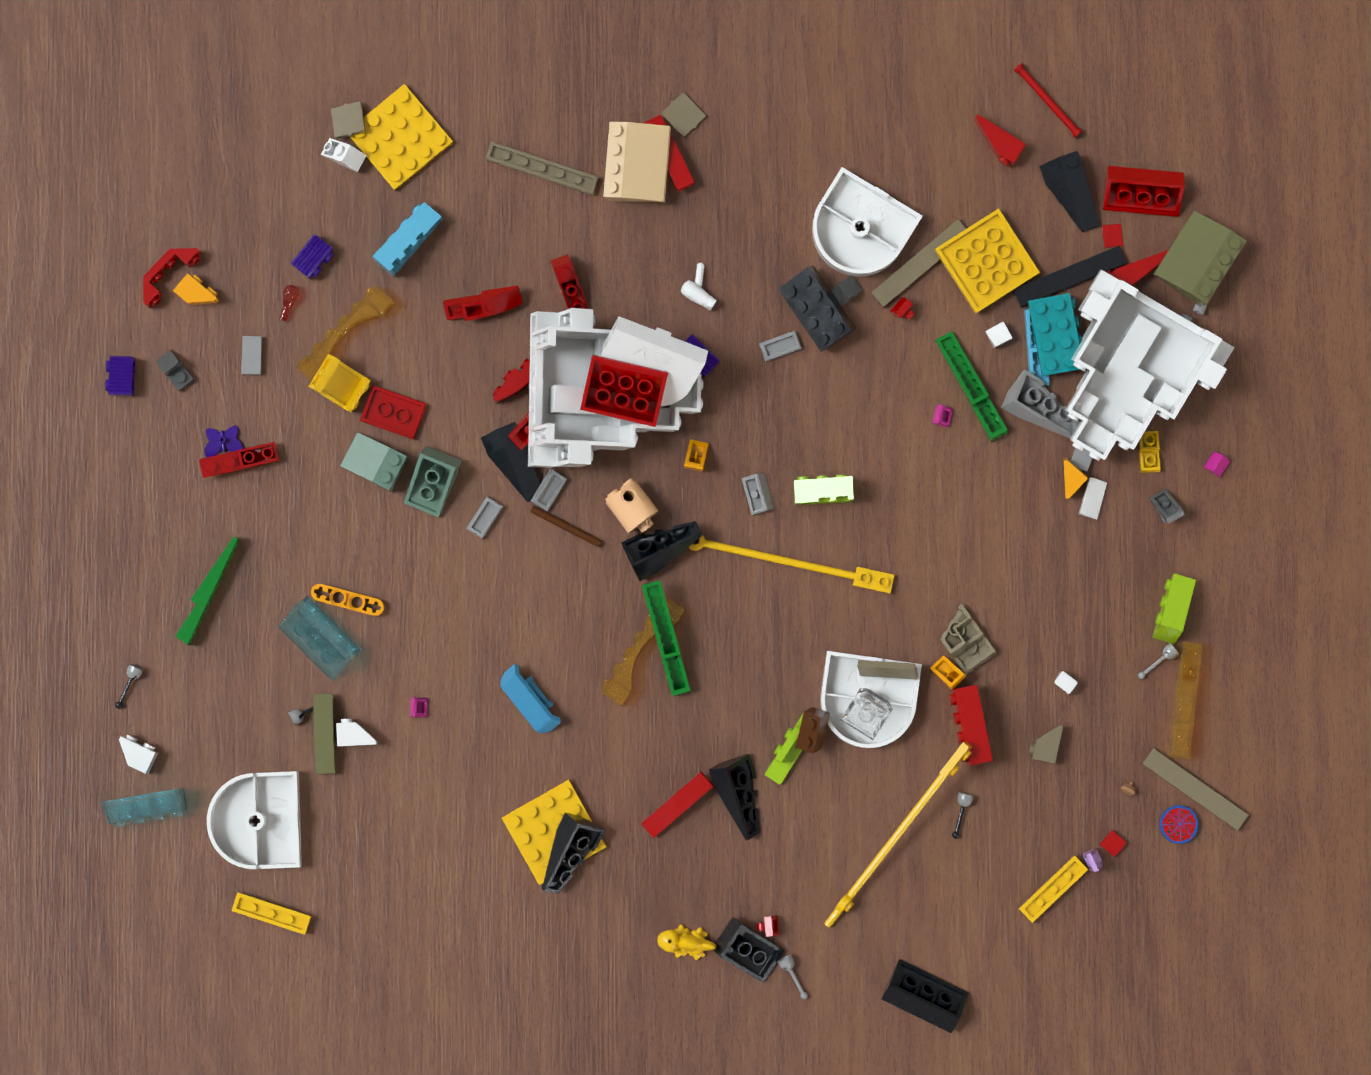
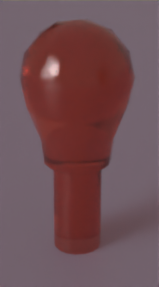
[279,285,299,322]

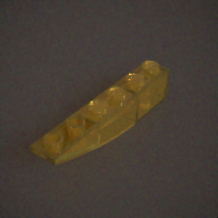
[1168,642,1202,760]

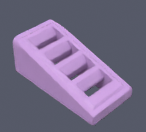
[1083,848,1103,872]

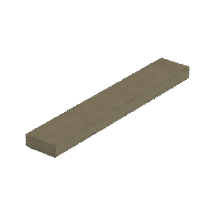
[485,141,599,196]
[871,219,966,308]
[1142,748,1248,831]

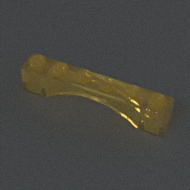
[297,286,395,381]
[601,597,685,706]

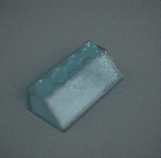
[278,596,361,681]
[101,788,188,827]

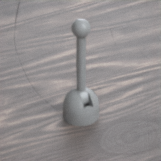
[1138,643,1180,679]
[777,954,808,999]

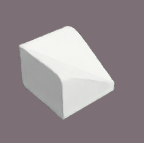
[986,322,1012,348]
[1054,671,1077,695]

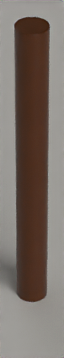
[530,506,602,547]

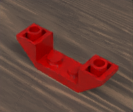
[143,248,202,308]

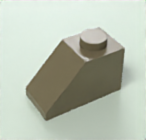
[1028,725,1063,764]

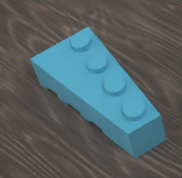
[372,202,443,277]

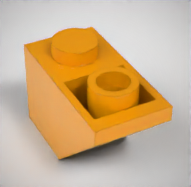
[173,273,219,305]

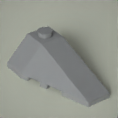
[1001,370,1080,439]

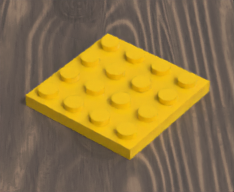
[350,84,453,191]
[934,208,1040,314]
[502,780,606,885]

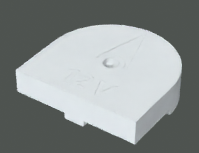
[812,167,922,277]
[600,316,708,406]
[820,651,922,748]
[207,771,302,869]

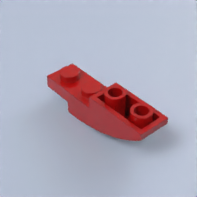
[443,285,523,321]
[492,358,530,403]
[198,442,279,478]

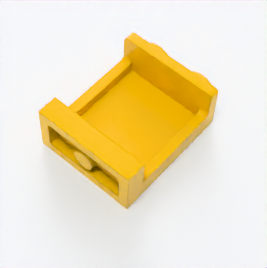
[308,354,371,412]

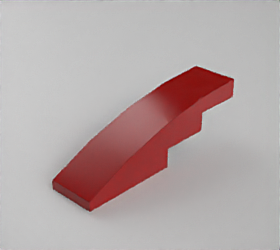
[644,115,695,192]
[641,771,714,838]

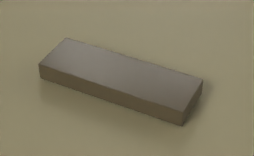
[857,660,918,680]

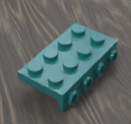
[1028,293,1082,376]

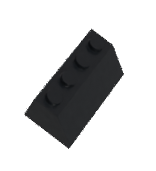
[881,959,969,1033]

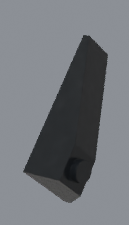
[1039,151,1100,232]
[481,422,540,501]
[621,521,702,581]
[709,754,760,840]
[542,812,605,894]

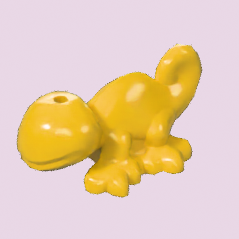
[657,924,717,960]

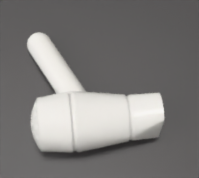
[681,262,717,311]

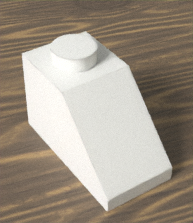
[336,719,378,746]

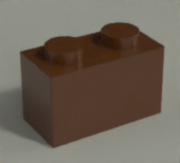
[796,707,830,753]

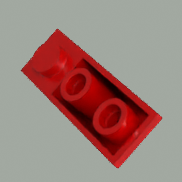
[550,254,588,309]

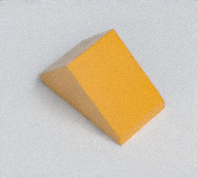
[684,439,709,472]
[1064,458,1088,499]
[930,655,966,690]

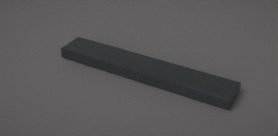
[1013,246,1126,307]

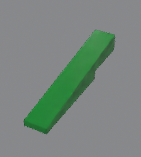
[935,331,1008,442]
[175,536,240,645]
[641,580,691,696]

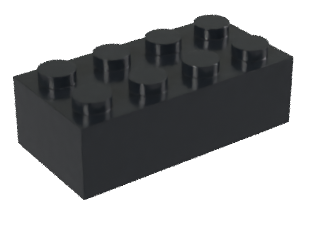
[778,266,857,352]

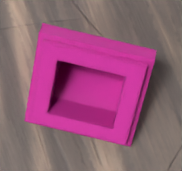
[932,404,953,428]
[1204,451,1230,478]
[410,697,428,717]

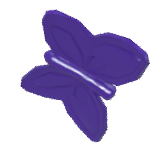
[205,426,243,457]

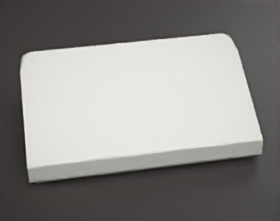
[1078,477,1107,520]

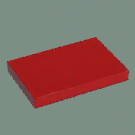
[360,385,427,440]

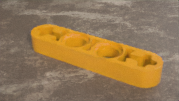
[311,584,385,616]

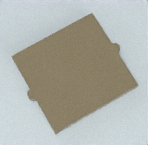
[661,92,706,138]
[331,101,366,139]

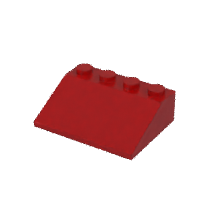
[580,355,668,427]

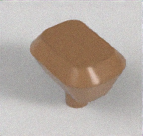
[1121,781,1135,796]

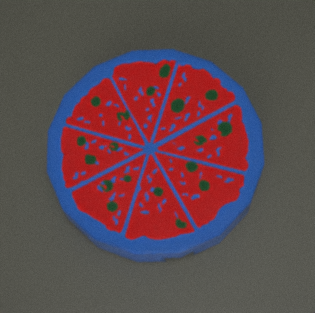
[1159,805,1198,844]

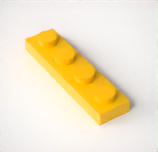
[1018,855,1088,923]
[231,892,312,935]

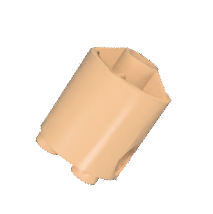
[605,478,659,534]

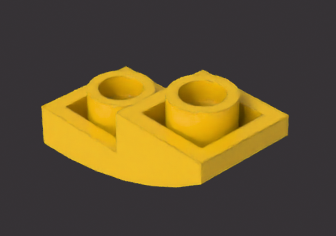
[1139,431,1161,473]

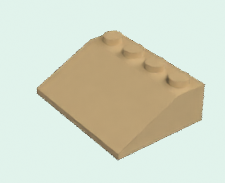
[603,122,671,202]

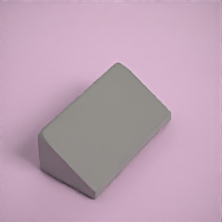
[741,473,774,515]

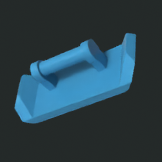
[500,664,561,733]

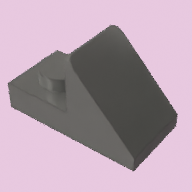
[831,276,863,306]
[156,350,195,391]
[1149,488,1185,524]

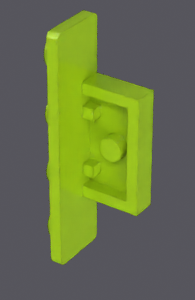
[765,710,806,784]

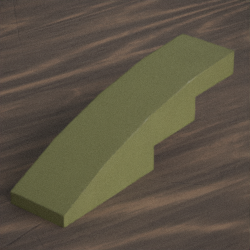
[313,694,335,775]

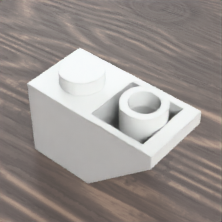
[321,138,367,172]
[119,735,158,774]

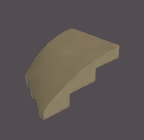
[940,604,997,675]

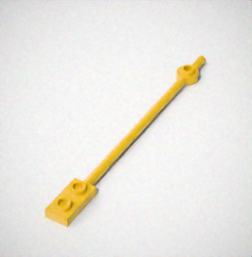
[688,534,894,594]
[824,741,972,928]

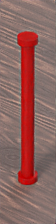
[1014,63,1083,138]

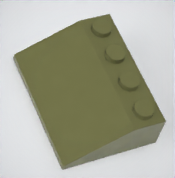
[1153,211,1246,306]

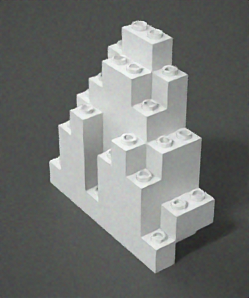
[1065,270,1235,461]
[528,308,703,468]

